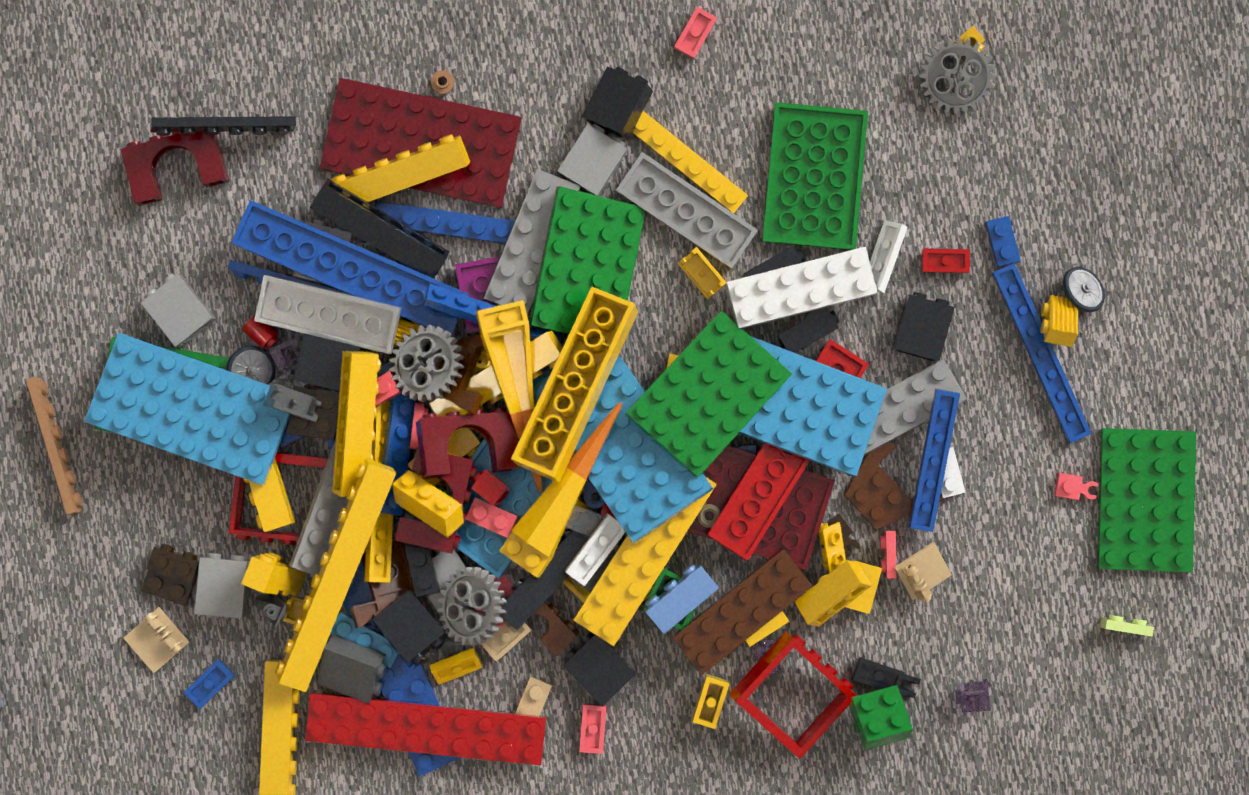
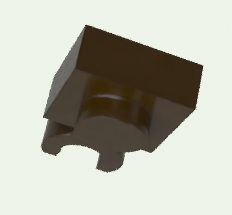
[826,513,860,557]

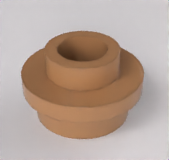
[431,70,455,94]

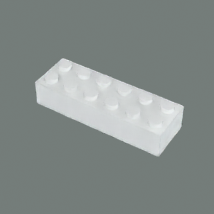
[726,247,877,329]

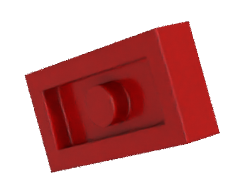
[921,248,970,274]

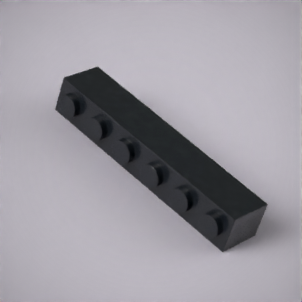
[310,178,450,279]
[500,509,604,633]

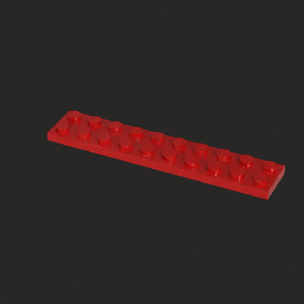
[706,339,869,562]
[305,693,546,766]

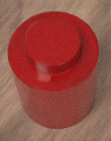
[242,315,279,349]

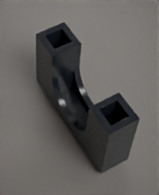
[742,246,839,353]

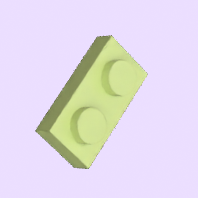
[1100,615,1154,636]

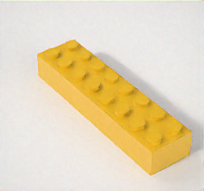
[511,287,638,483]
[574,477,717,646]

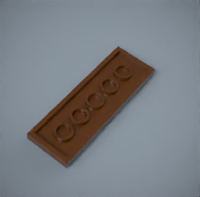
[672,549,813,675]

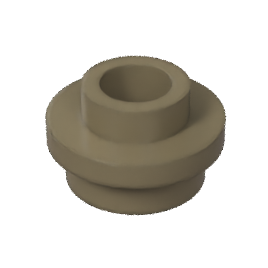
[697,504,721,528]

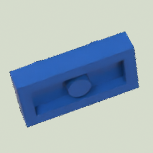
[985,216,1021,267]
[183,659,235,710]

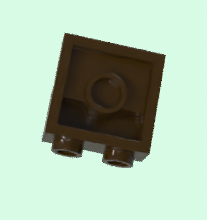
[287,387,340,441]
[141,543,199,606]

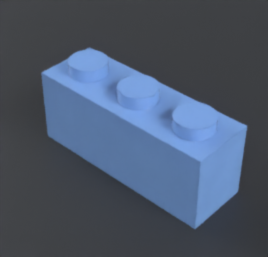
[643,564,719,634]

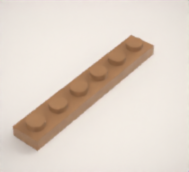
[26,377,83,515]

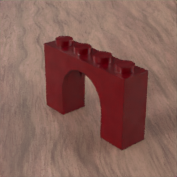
[120,132,230,206]
[416,408,520,479]
[395,447,477,554]

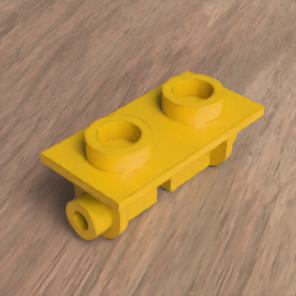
[818,522,846,574]

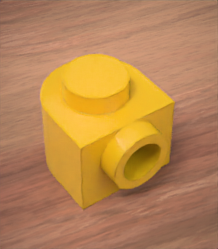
[955,26,985,51]

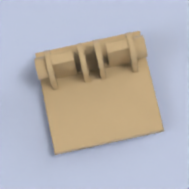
[894,542,952,602]
[124,607,190,673]

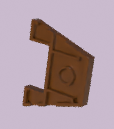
[424,334,486,415]
[844,442,943,530]
[350,542,415,629]

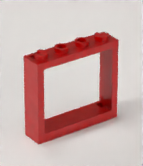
[229,453,328,545]
[729,631,857,759]

